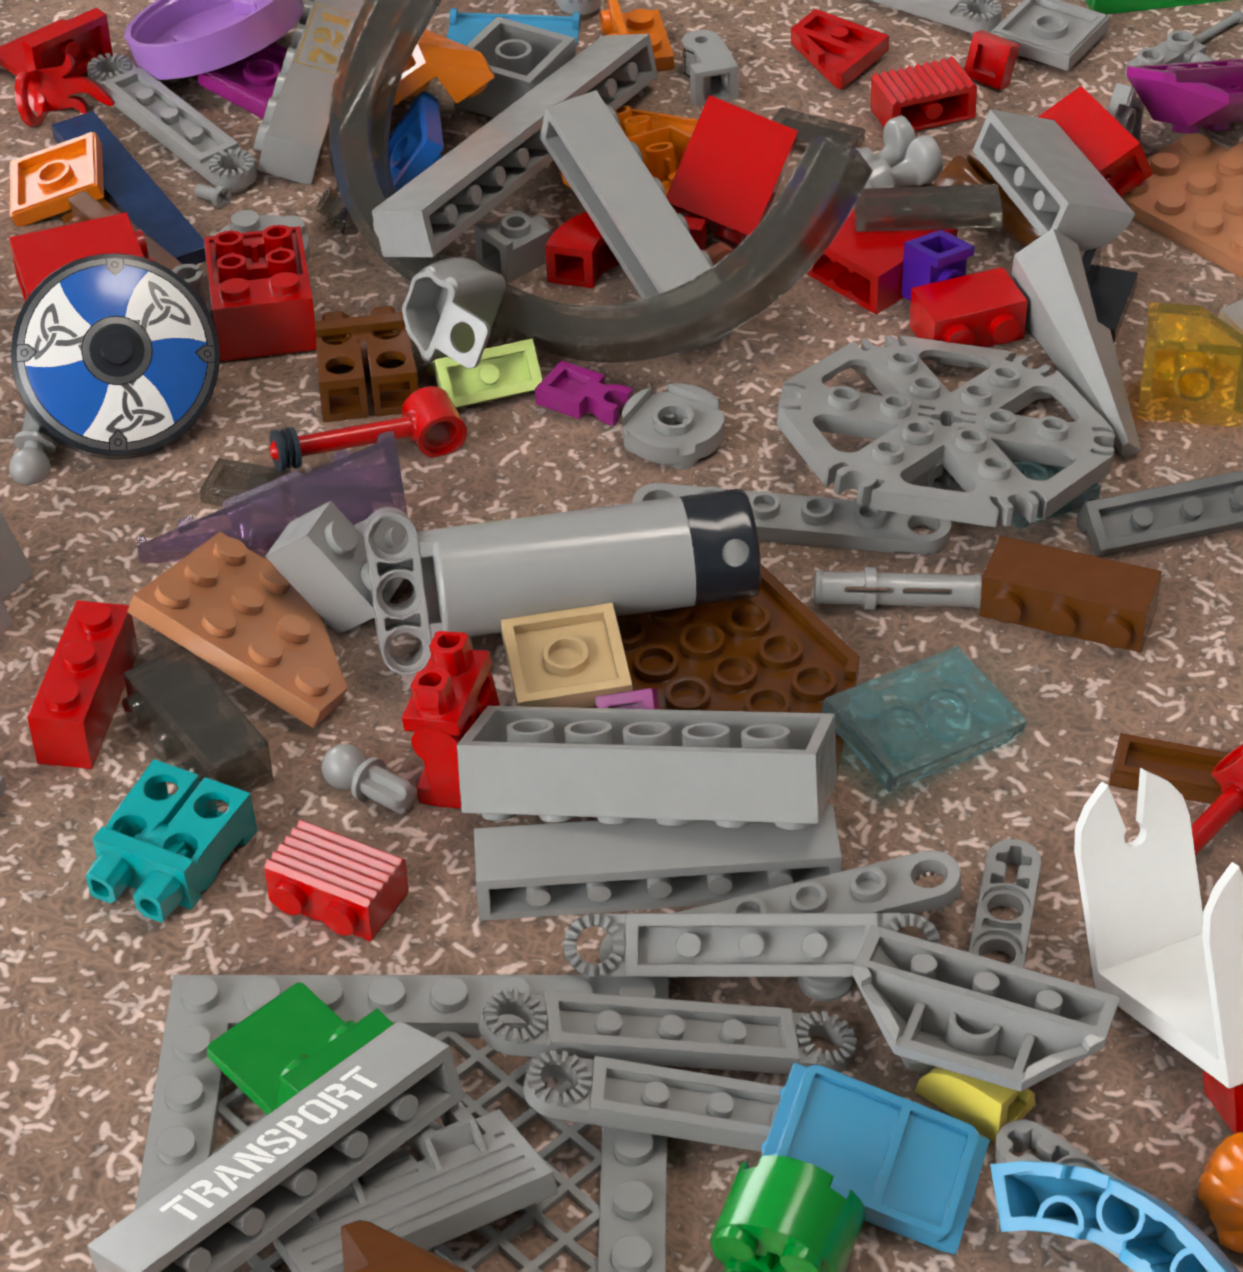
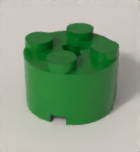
[710,1155,866,1272]

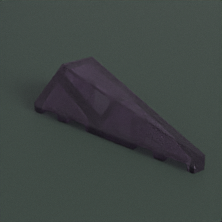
[136,431,408,564]

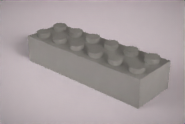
[457,706,837,830]

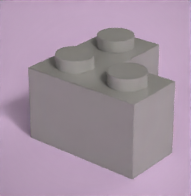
[265,501,406,634]

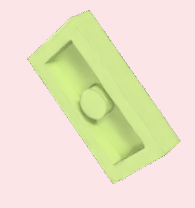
[427,338,543,409]

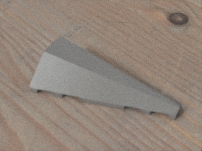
[1011,228,1141,457]

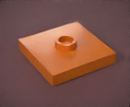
[10,132,104,227]

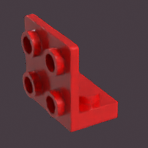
[0,7,113,77]

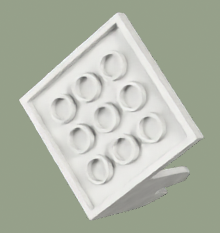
[1074,768,1243,1089]

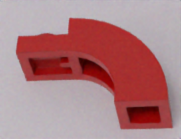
[545,211,706,289]

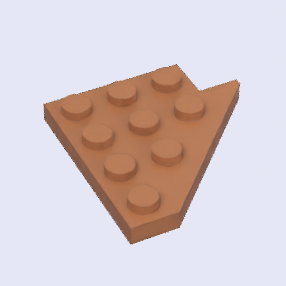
[1121,133,1243,279]
[127,532,348,728]

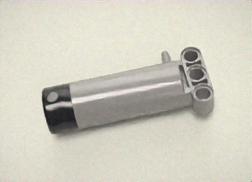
[364,489,761,675]

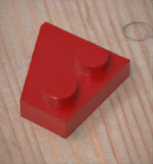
[791,9,889,90]

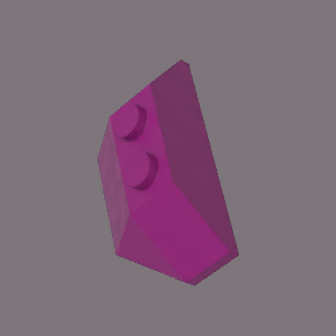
[1127,58,1243,133]

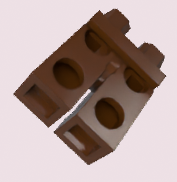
[314,306,419,422]

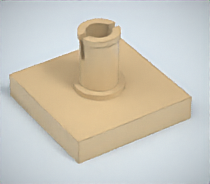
[501,602,633,708]

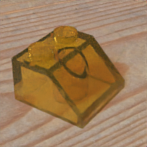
[1137,302,1243,428]

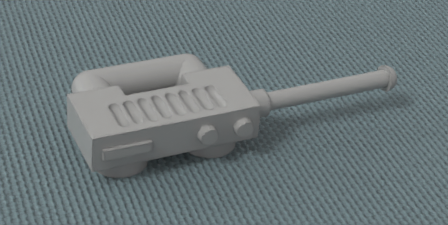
[1125,10,1243,77]

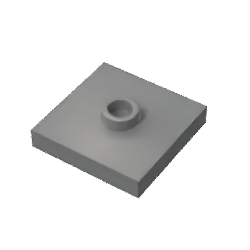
[990,0,1110,71]

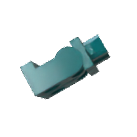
[86,759,257,923]

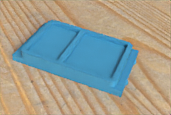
[759,1063,990,1254]

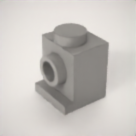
[474,210,552,283]

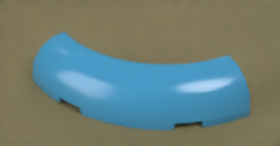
[990,1161,1239,1272]

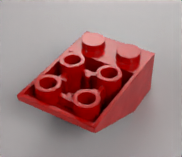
[204,225,317,361]

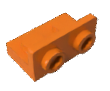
[600,0,674,71]

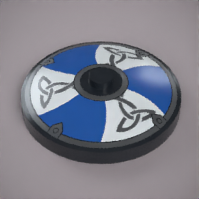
[11,253,220,459]

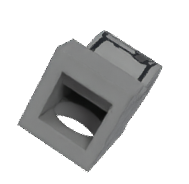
[682,30,739,107]

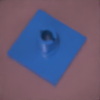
[374,91,444,206]

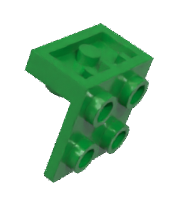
[207,982,394,1115]

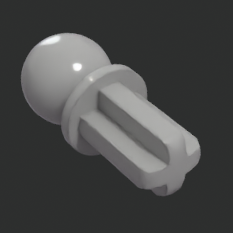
[9,410,56,485]
[321,744,417,814]

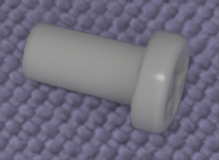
[194,183,231,209]

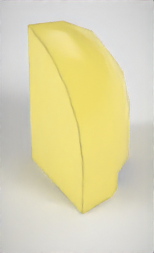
[915,1067,1036,1143]

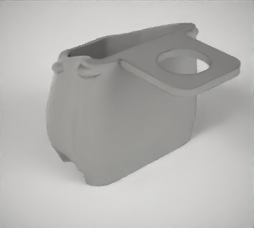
[402,257,506,368]

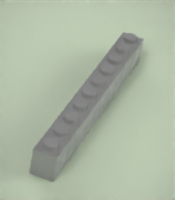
[372,34,658,257]

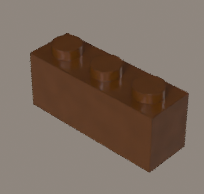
[979,535,1162,653]

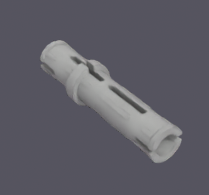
[814,567,982,611]

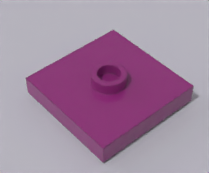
[198,42,287,119]

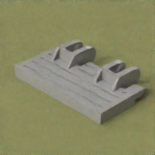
[273,1102,558,1272]

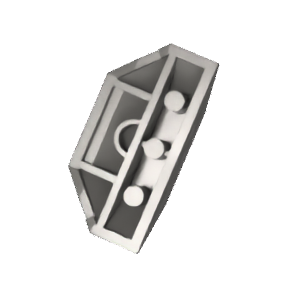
[852,925,1120,1092]

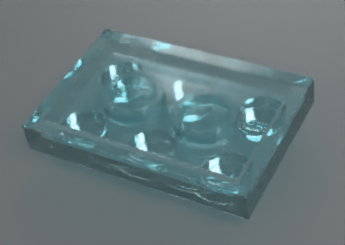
[821,646,1028,793]

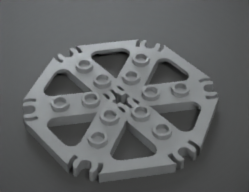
[777,335,1115,527]

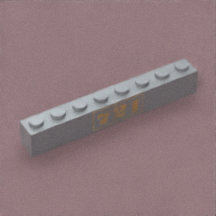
[253,0,373,184]

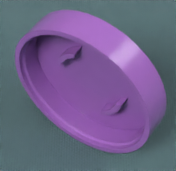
[124,0,303,80]

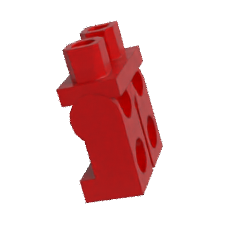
[401,631,500,809]

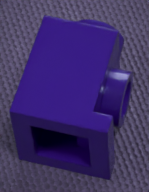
[901,229,975,301]

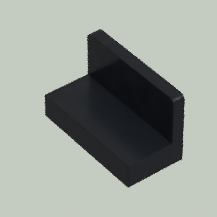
[1082,246,1138,343]

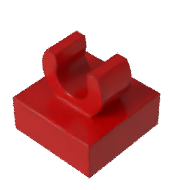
[964,30,1020,90]

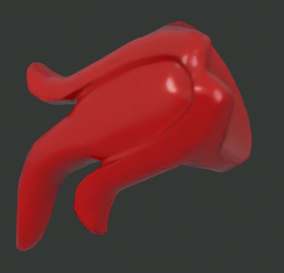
[14,54,115,128]

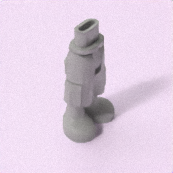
[777,116,943,220]

